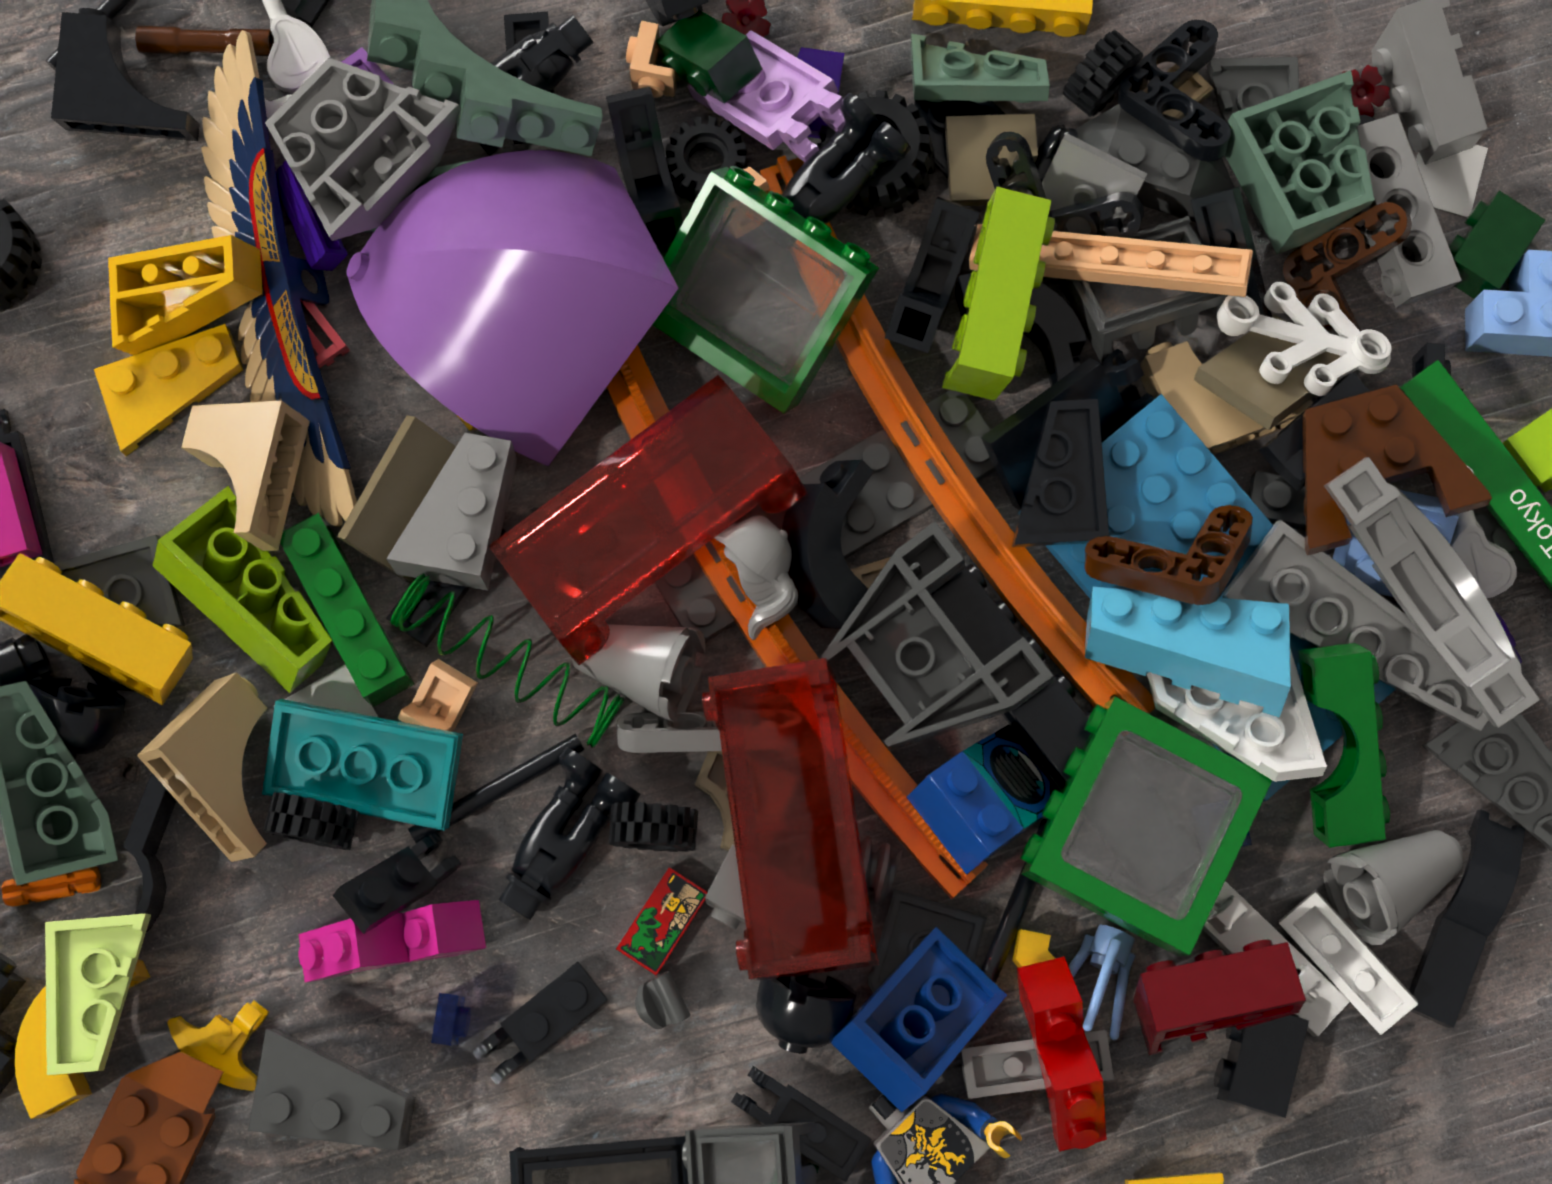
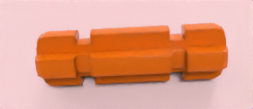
[1,866,101,907]

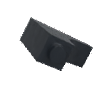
[51,8,200,141]

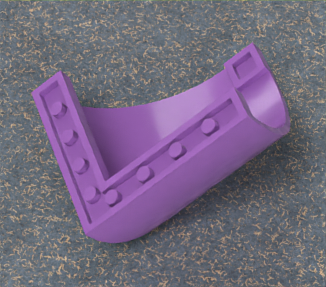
[347,150,679,466]

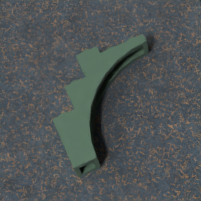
[367,0,603,156]

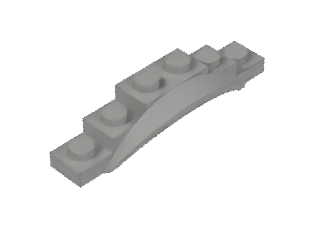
[1324,457,1540,728]

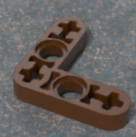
[1283,202,1412,334]
[1084,505,1253,605]

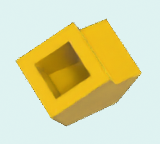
[1012,929,1056,968]

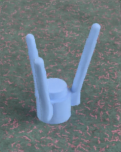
[1068,924,1135,1040]

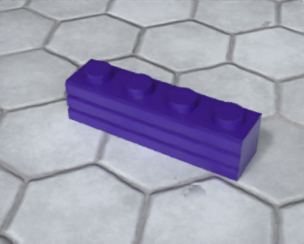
[276,160,348,271]

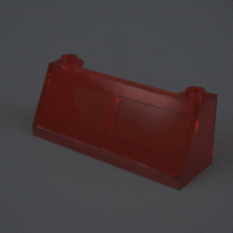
[489,375,807,665]
[702,658,879,981]

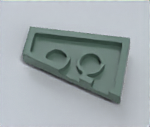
[910,33,1050,103]

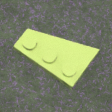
[45,913,151,1075]

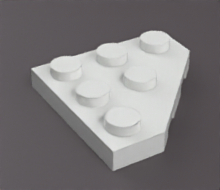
[1147,649,1327,782]

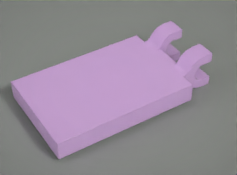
[687,30,845,162]

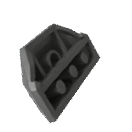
[1076,104,1235,223]

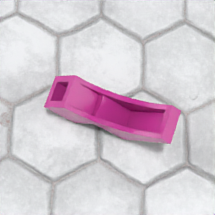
[298,900,486,983]

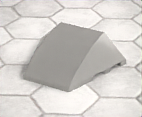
[265,58,461,241]

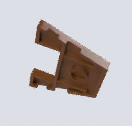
[1302,384,1492,556]

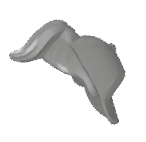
[704,509,798,640]

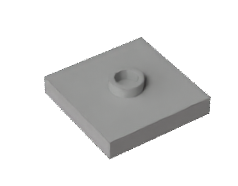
[1042,133,1148,234]

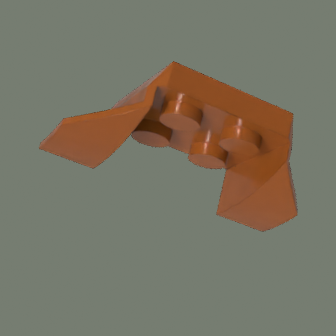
[73,1052,224,1184]

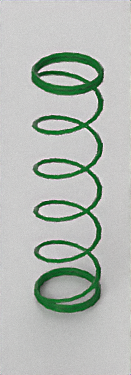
[390,573,625,748]

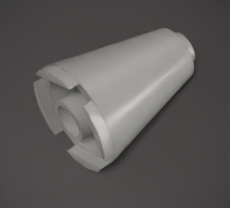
[569,623,706,722]
[1323,830,1463,945]

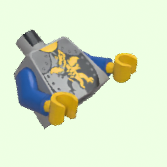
[868,1093,1022,1184]

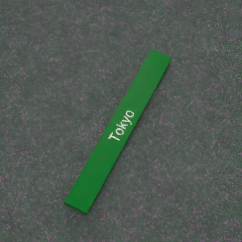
[1399,360,1552,592]

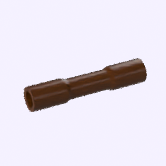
[135,26,274,57]

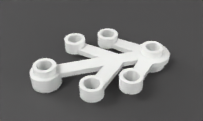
[1217,282,1392,396]

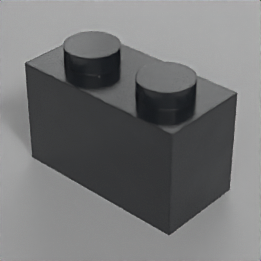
[1214,1015,1309,1118]

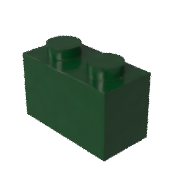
[656,10,763,104]
[1449,190,1545,299]

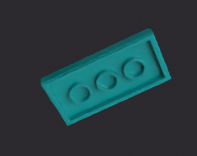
[262,699,463,831]

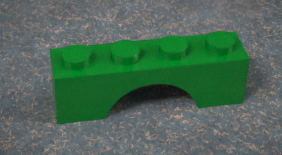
[280,513,415,707]
[1298,643,1390,848]

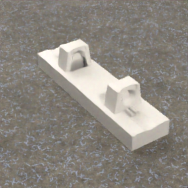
[1171,873,1350,1037]

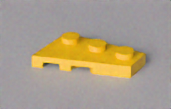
[94,324,243,456]

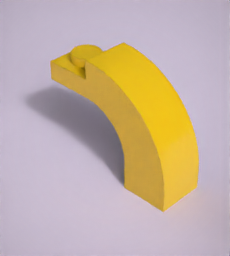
[15,959,150,1119]

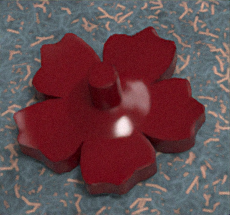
[720,0,771,37]
[1342,65,1390,117]

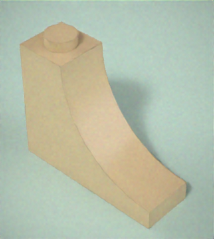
[1141,341,1313,455]
[181,400,310,551]
[137,672,267,862]

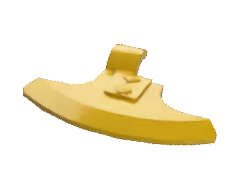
[167,1000,269,1091]

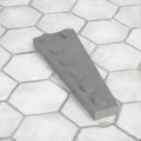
[1221,520,1489,731]

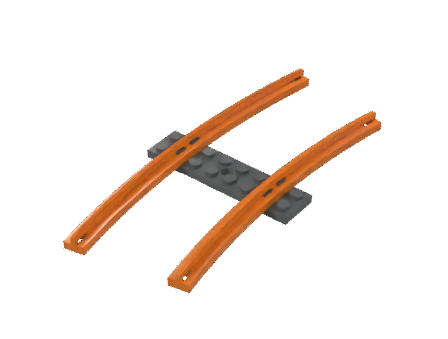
[606,156,1155,899]

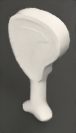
[262,0,331,93]
[1432,465,1517,598]

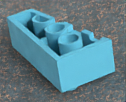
[1085,586,1291,717]

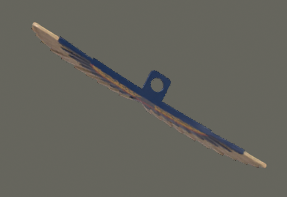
[202,30,357,527]

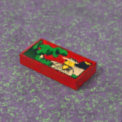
[616,867,707,976]

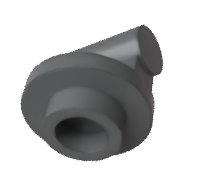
[635,971,691,1029]

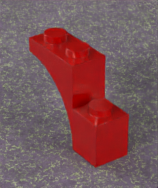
[1017,956,1107,1152]

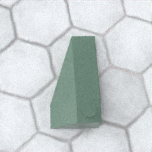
[0,681,118,886]

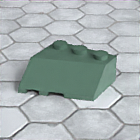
[1225,70,1374,254]

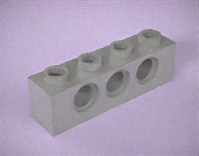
[1357,113,1462,308]

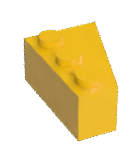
[108,235,263,355]

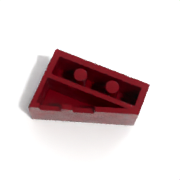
[1133,939,1306,1056]

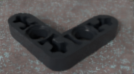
[1118,19,1231,162]
[985,131,1144,238]

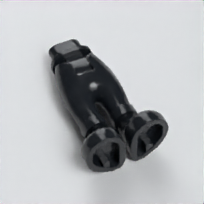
[479,15,594,156]
[762,93,911,251]
[499,747,641,920]

